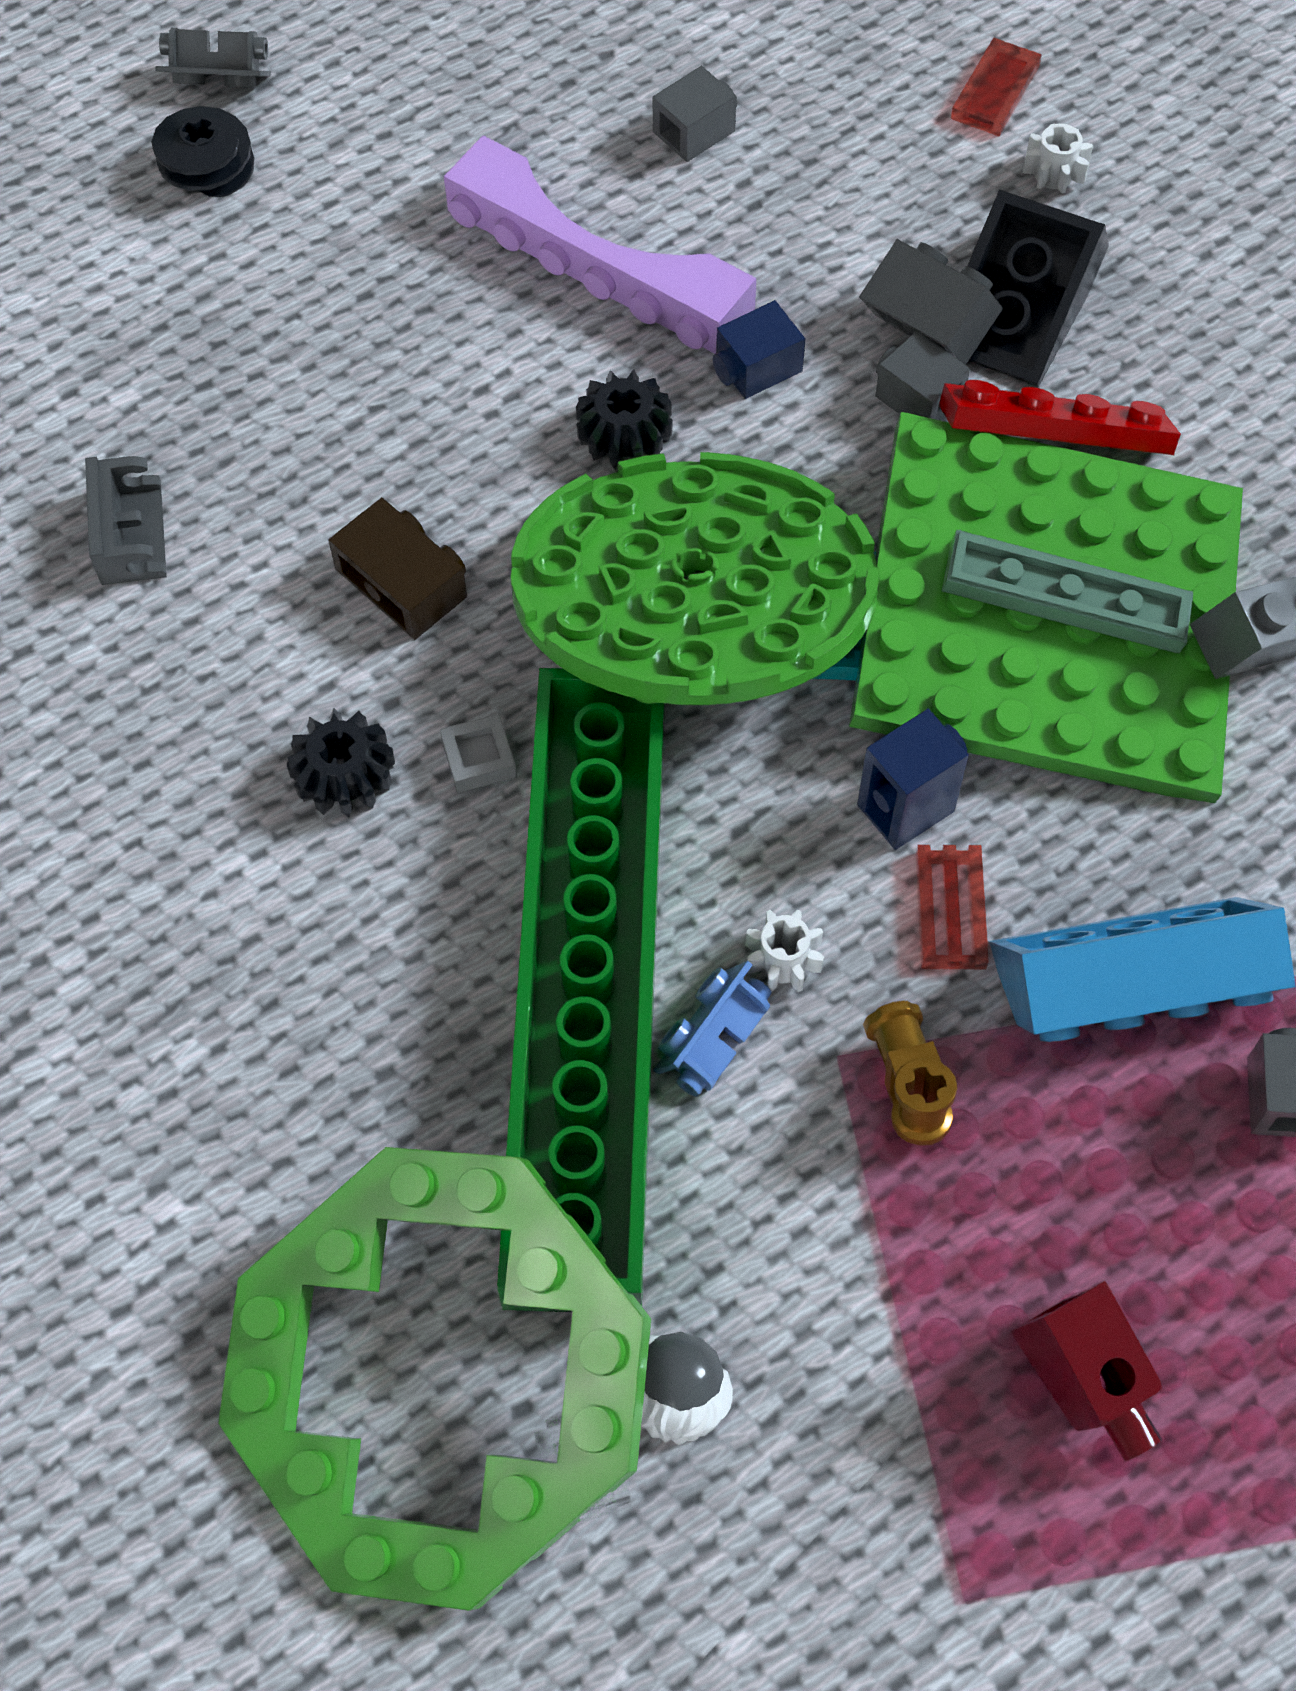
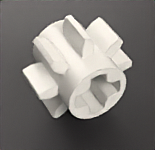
[1022,124,1093,193]
[745,910,824,992]

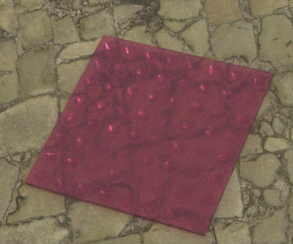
[837,976,1296,1602]

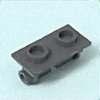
[155,27,271,87]

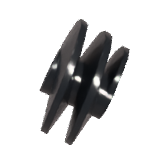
[151,106,255,197]

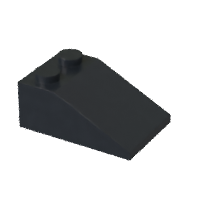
[967,189,1109,387]

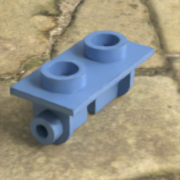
[653,961,772,1097]

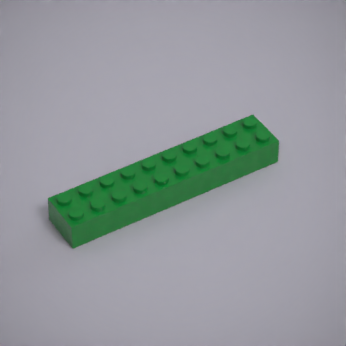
[497,668,665,1312]

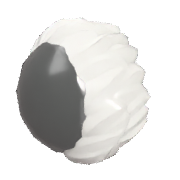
[641,1332,733,1445]

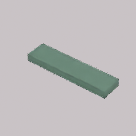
[942,530,1194,654]

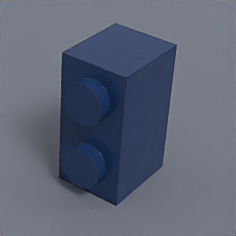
[857,708,969,850]

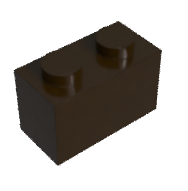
[328,497,467,640]

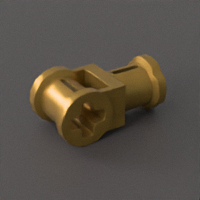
[863,1000,957,1146]

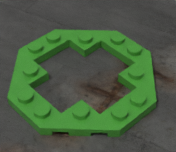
[218,1147,651,1611]

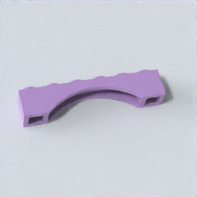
[444,135,757,354]

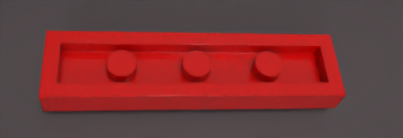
[939,380,1181,455]

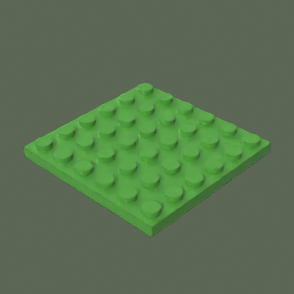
[849,412,1243,803]

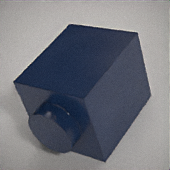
[712,300,806,399]

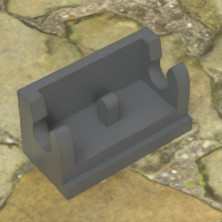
[85,456,167,585]

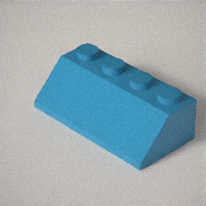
[989,897,1296,1042]

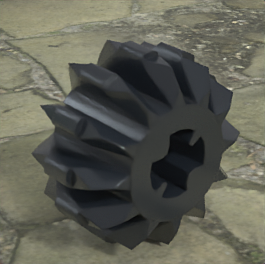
[576,369,673,470]
[287,708,395,818]

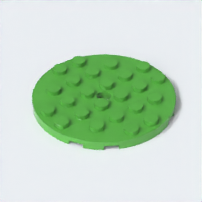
[511,452,880,705]

